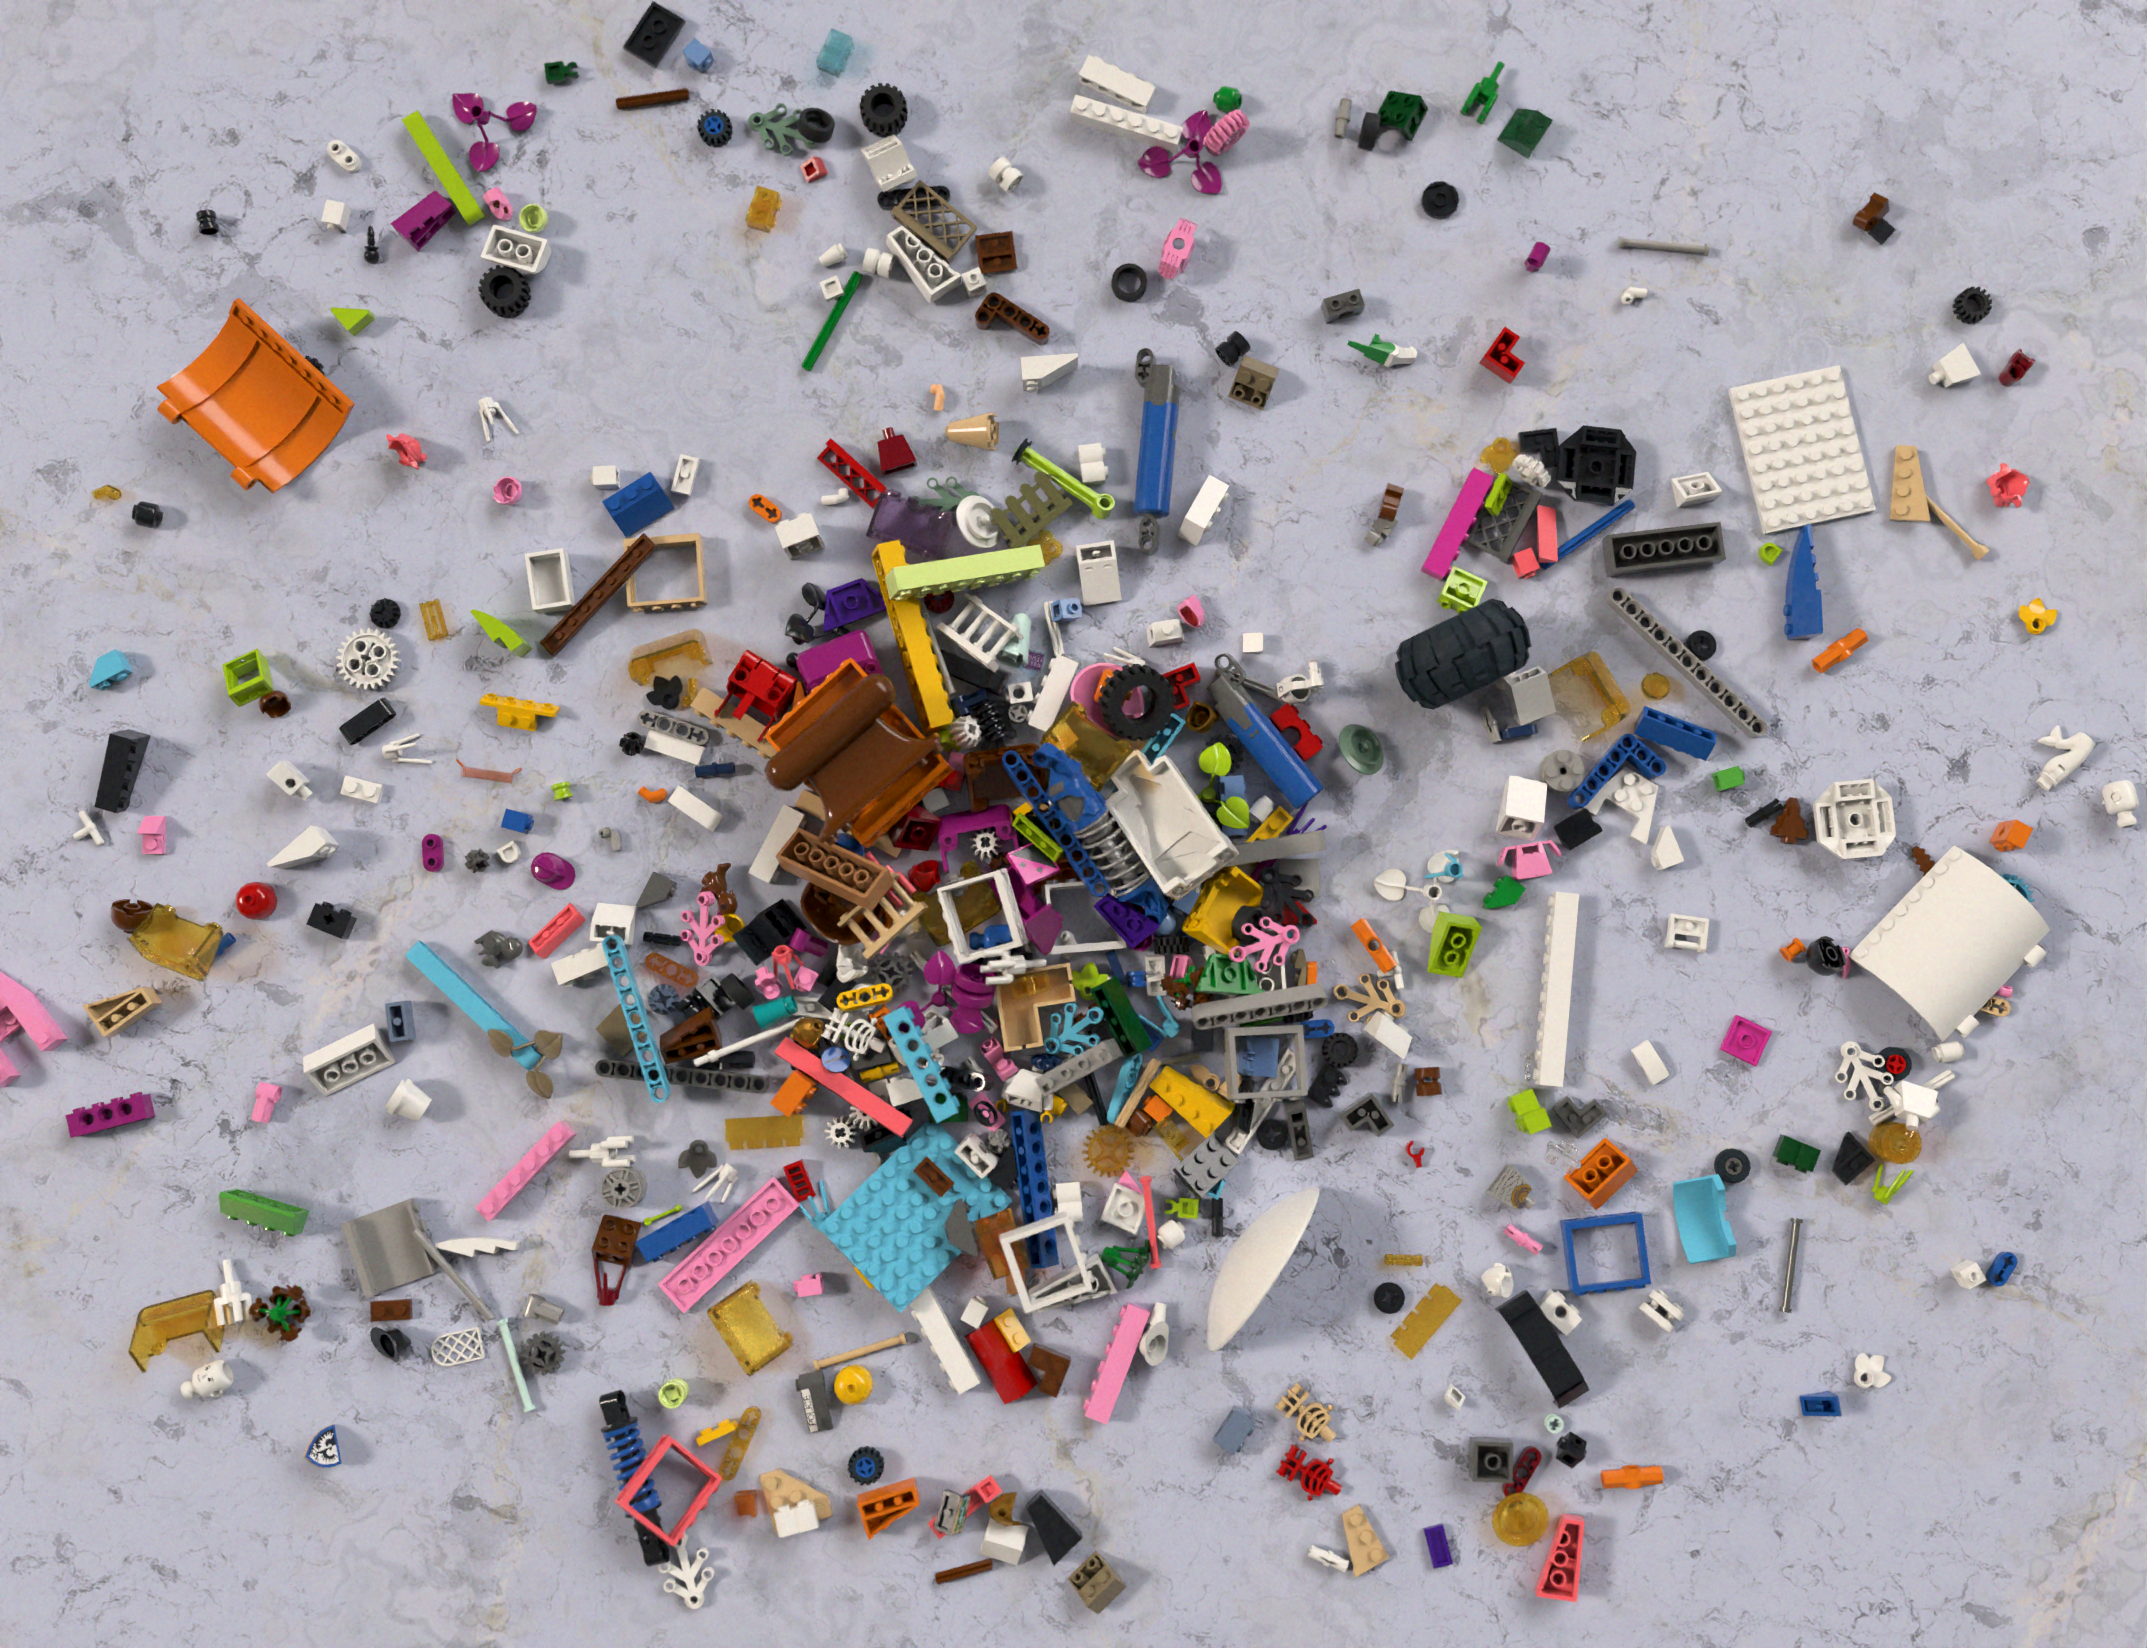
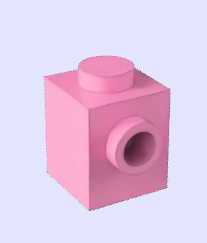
[793,965,820,993]

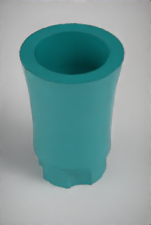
[753,995,798,1031]

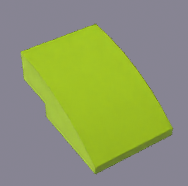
[470,609,533,658]

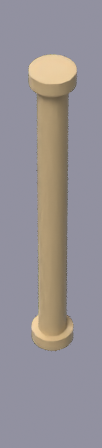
[813,1332,907,1371]

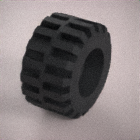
[859,83,908,137]
[478,265,531,318]

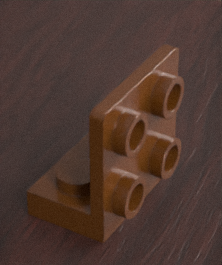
[592,1215,641,1268]

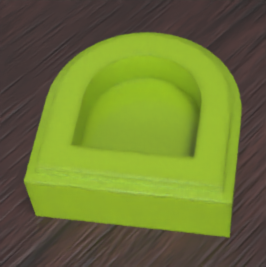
[1758,543,1783,566]

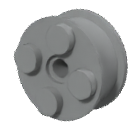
[1539,750,1585,794]

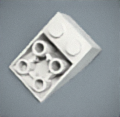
[1076,540,1122,606]

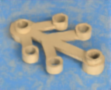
[1333,973,1406,1025]

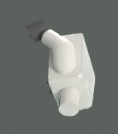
[1877,1080,1940,1131]

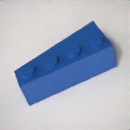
[636,1201,719,1263]

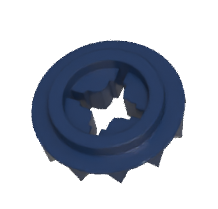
[1031,1054,1062,1070]

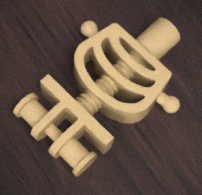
[1275,1382,1336,1443]

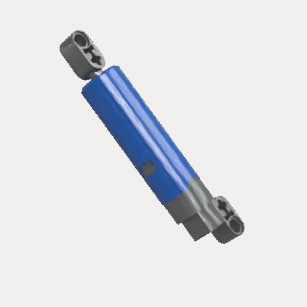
[1134,348,1180,556]

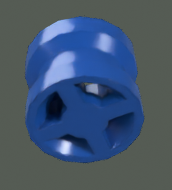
[1127,971,1147,987]

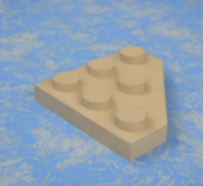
[759,1468,833,1533]

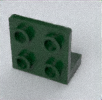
[1377,90,1428,141]

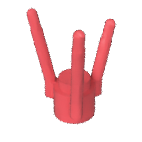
[771,945,804,990]

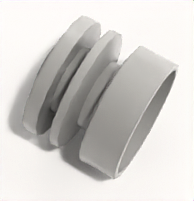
[600,1166,648,1210]

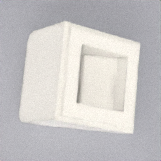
[1243,633,1263,653]

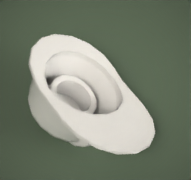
[1138,1321,1169,1366]

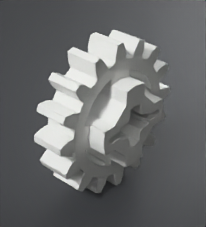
[1512,454,1551,488]

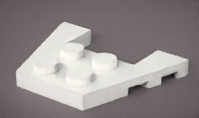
[1582,767,1658,845]

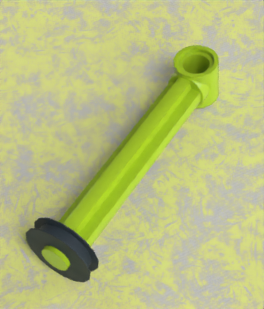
[1011,438,1115,519]

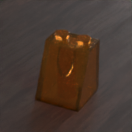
[973,1208,1031,1280]

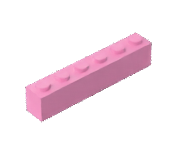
[475,1121,576,1222]
[1083,1302,1150,1425]

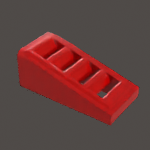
[783,1159,816,1202]

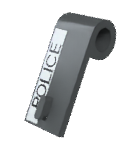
[795,1371,833,1433]

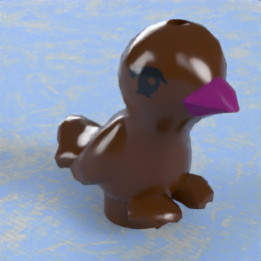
[700,863,738,915]

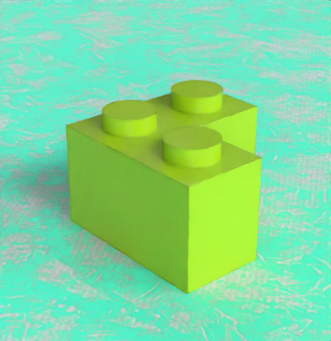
[1507,1088,1552,1135]

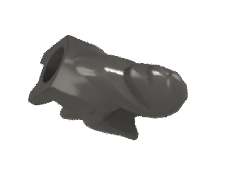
[474,930,523,969]

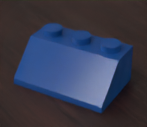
[602,471,674,538]

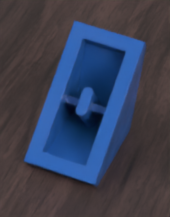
[1799,1391,1842,1417]

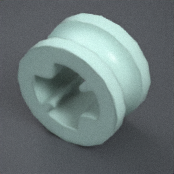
[1544,1414,1564,1433]

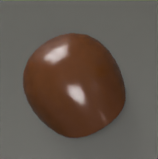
[800,882,884,946]

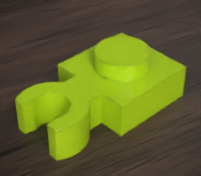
[1164,1197,1199,1219]

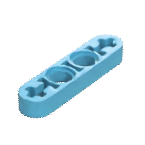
[1107,1053,1142,1124]

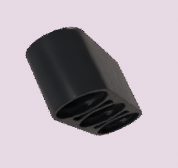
[339,698,396,745]
[939,1066,994,1091]

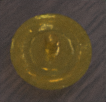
[1492,1493,1549,1546]

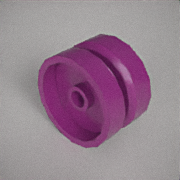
[951,963,998,1008]

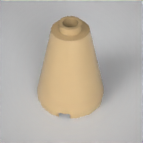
[945,412,999,451]

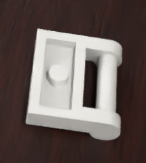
[1665,914,1709,953]

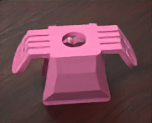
[1158,218,1198,279]
[1497,840,1562,880]

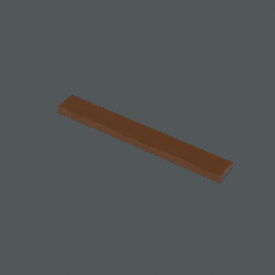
[540,533,658,657]

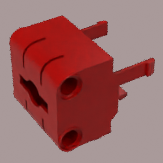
[714,649,798,744]

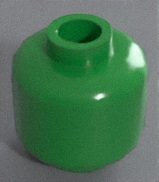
[1213,86,1242,113]

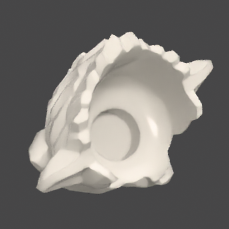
[836,945,868,983]

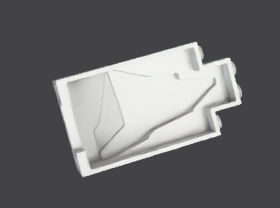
[1105,749,1240,901]

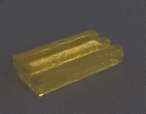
[419,599,449,641]

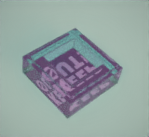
[1022,649,1045,673]

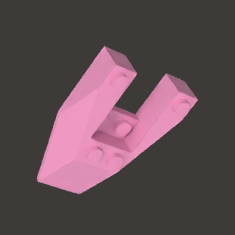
[0,971,68,1088]

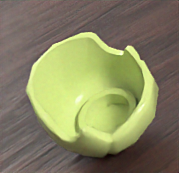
[519,204,548,233]

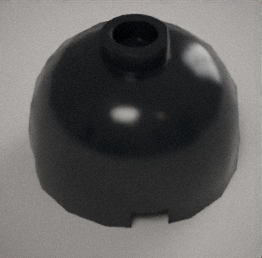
[1806,936,1846,976]

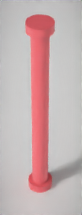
[1140,1176,1162,1269]

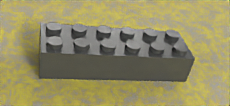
[1602,522,1726,577]

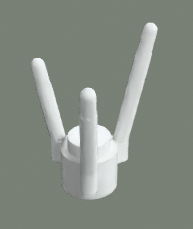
[478,397,519,443]
[1104,647,1145,667]
[382,734,432,764]
[693,1163,738,1203]

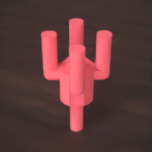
[864,851,918,909]

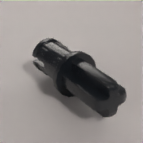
[1745,798,1783,828]
[1210,1197,1225,1237]

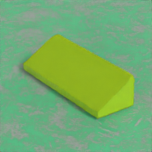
[1012,812,1064,862]

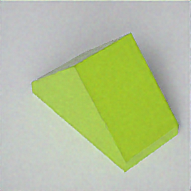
[331,307,375,336]

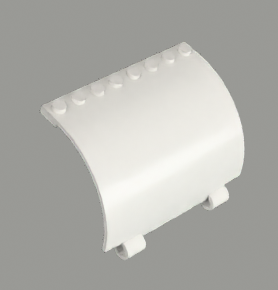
[1848,846,2050,1041]

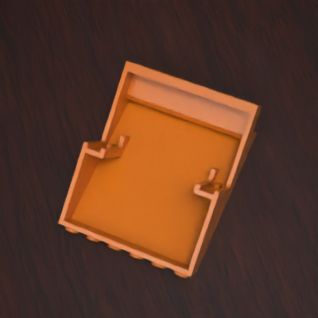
[764,657,953,849]

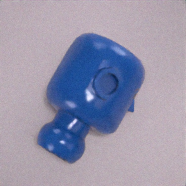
[969,924,1016,957]

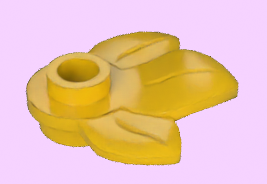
[2018,597,2057,635]

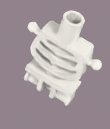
[821,1008,887,1061]

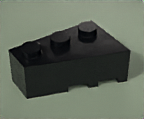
[1027,1489,1082,1566]

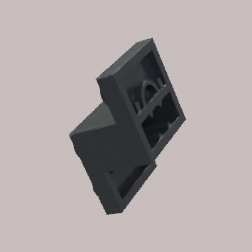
[732,898,807,966]

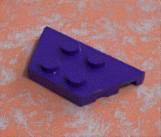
[823,578,887,633]

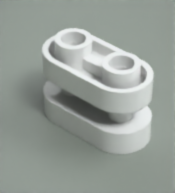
[1639,1290,1684,1334]

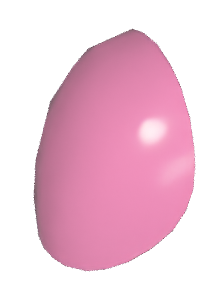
[1070,663,1144,740]

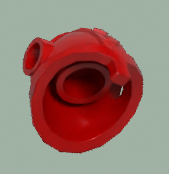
[908,860,940,892]

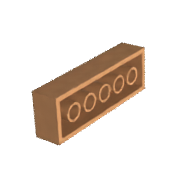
[775,828,894,911]

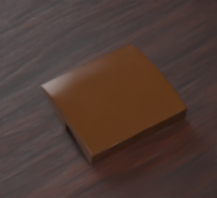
[975,231,1017,274]

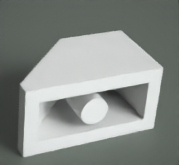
[1651,825,1684,870]

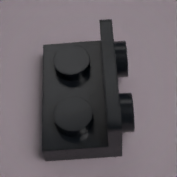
[692,973,736,1021]

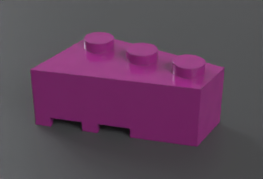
[391,190,457,252]

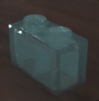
[816,28,855,78]

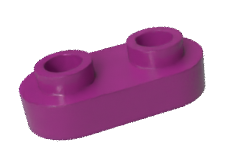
[422,834,444,872]

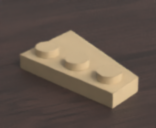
[1341,1504,1389,1578]

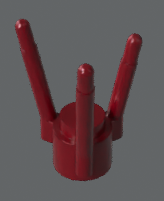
[593,1259,627,1306]

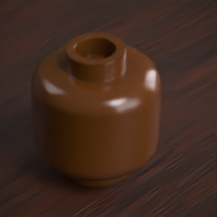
[1125,1108,1154,1137]

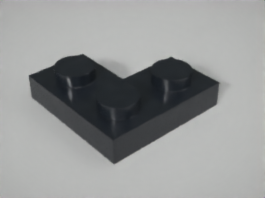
[1518,428,1559,468]

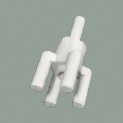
[980,949,1046,985]
[569,1135,636,1168]
[214,1259,253,1326]

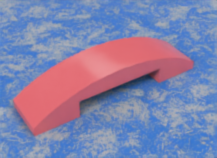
[928,1475,1002,1540]

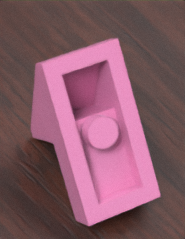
[137,816,166,854]

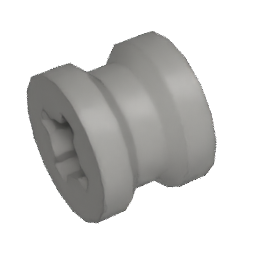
[1008,704,1028,725]

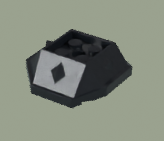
[1556,425,1636,506]

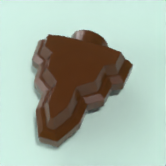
[1770,797,1809,844]

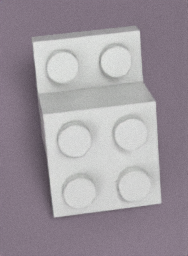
[861,134,918,192]

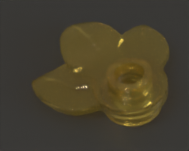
[1480,437,1518,475]
[1026,530,1063,566]

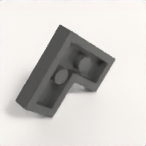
[1552,1096,1607,1139]

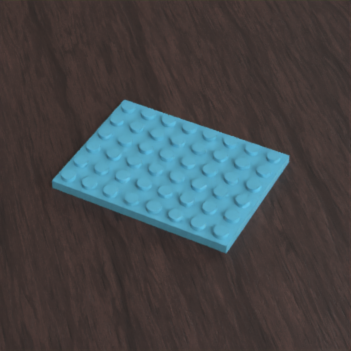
[818,1120,1012,1313]

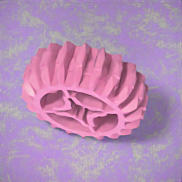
[1203,110,1250,156]

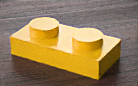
[993,1308,1031,1353]
[696,1418,738,1446]

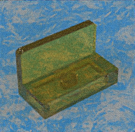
[1152,1115,1190,1162]

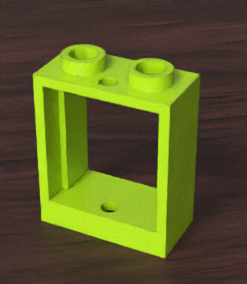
[222,649,274,707]

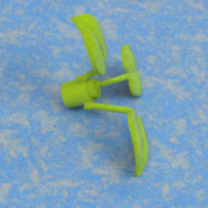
[1196,742,1250,829]

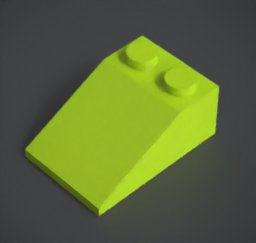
[1427,911,1482,978]

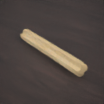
[1115,1058,1161,1129]

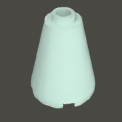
[994,613,1031,668]

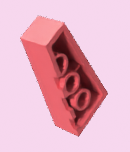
[1534,1513,1584,1602]

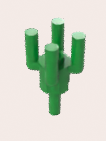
[1460,61,1505,124]

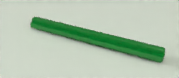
[802,271,863,372]

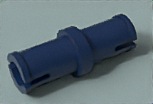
[695,762,735,778]

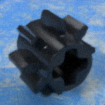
[619,732,645,756]

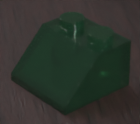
[1497,108,1553,159]

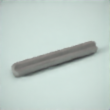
[1215,669,1284,702]

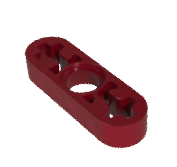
[1502,1446,1542,1500]

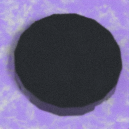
[1421,181,1459,219]

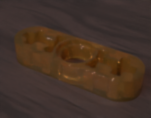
[645,953,699,987]

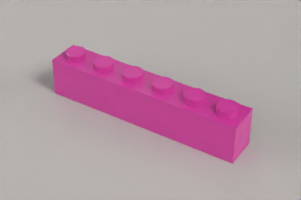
[1420,467,1494,581]

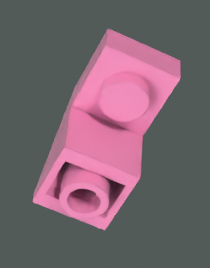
[978,1035,1018,1081]

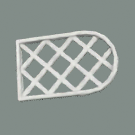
[431,1327,485,1366]

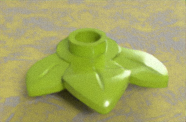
[1071,962,1108,1001]

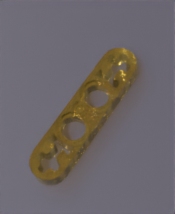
[719,1406,762,1481]

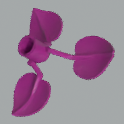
[452,93,537,172]
[1138,110,1222,194]
[897,950,984,1034]

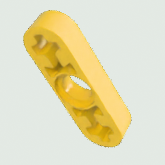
[837,983,893,1012]

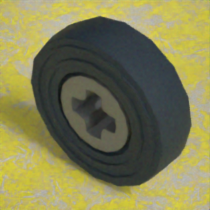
[1714,1148,1751,1184]

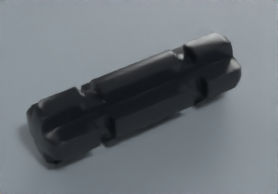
[643,932,681,946]

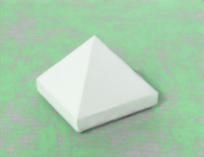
[1444,1384,1466,1411]

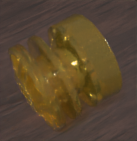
[1869,1121,1922,1164]

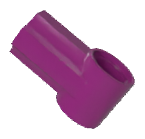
[1524,242,1551,273]
[789,927,828,958]

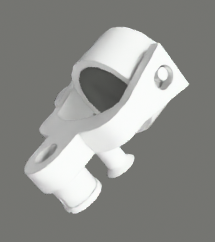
[1277,660,1324,705]

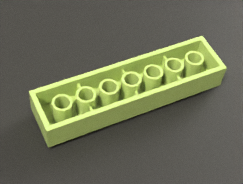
[885,544,1045,601]

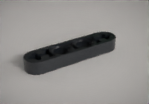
[877,186,950,210]

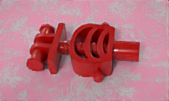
[1276,1444,1342,1501]

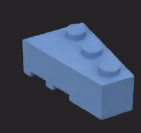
[1217,775,1249,837]

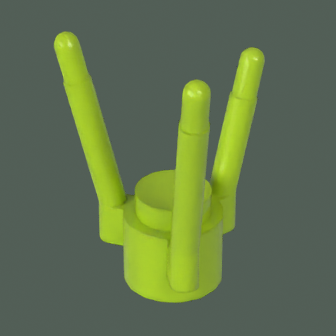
[1871,1163,1913,1205]

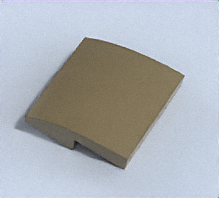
[596,1003,647,1058]

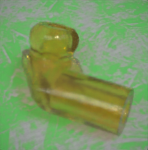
[92,485,121,500]
[682,678,698,707]

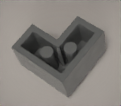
[1337,1092,1394,1137]

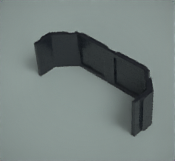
[1495,1290,1589,1409]

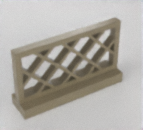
[890,180,978,265]

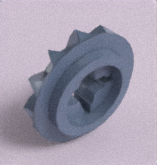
[648,984,679,1015]

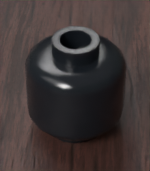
[132,501,163,528]

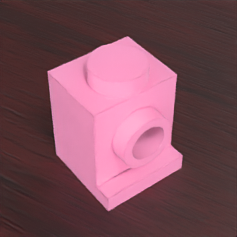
[794,1272,824,1297]

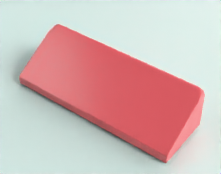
[1536,505,1558,563]
[528,903,586,959]

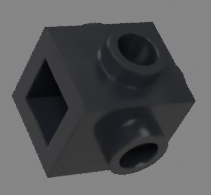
[1555,1431,1587,1469]

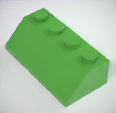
[219,1188,309,1237]

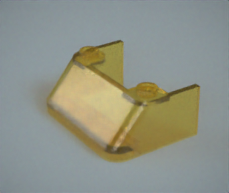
[1548,651,1631,742]
[128,1290,225,1373]

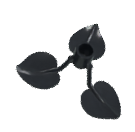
[785,582,851,645]

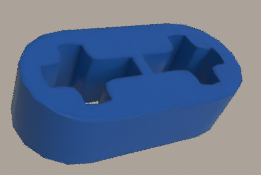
[1299,1019,1335,1038]
[1986,1251,2017,1286]

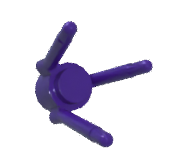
[1285,802,1327,835]

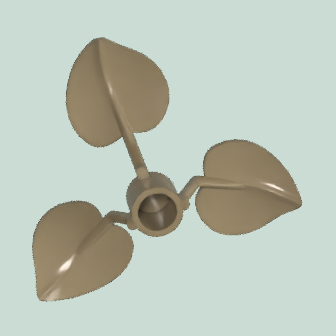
[487,1029,562,1099]

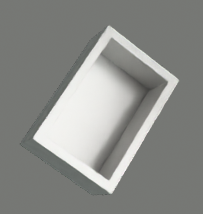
[525,548,575,614]

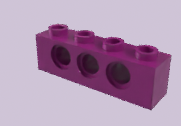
[65,1092,155,1138]

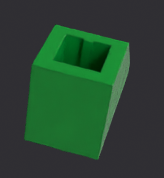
[1482,875,1526,909]

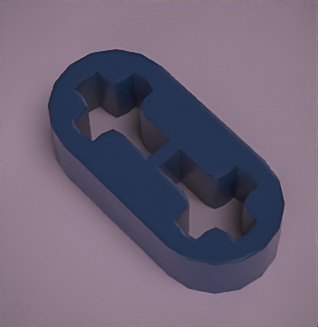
[1501,724,1538,740]
[1105,949,1127,986]

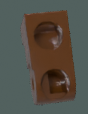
[1853,192,1889,232]
[1378,483,1404,522]

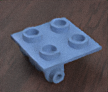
[1238,1036,1279,1078]

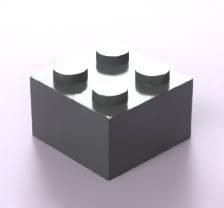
[1468,1436,1514,1483]

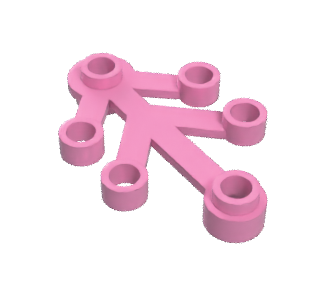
[680,891,725,966]
[1229,917,1300,972]

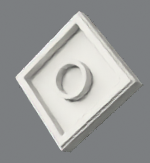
[1100,1183,1146,1235]

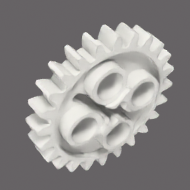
[336,628,401,691]

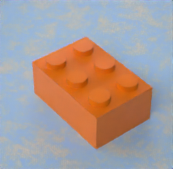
[770,1070,819,1117]

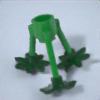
[1101,1239,1150,1289]

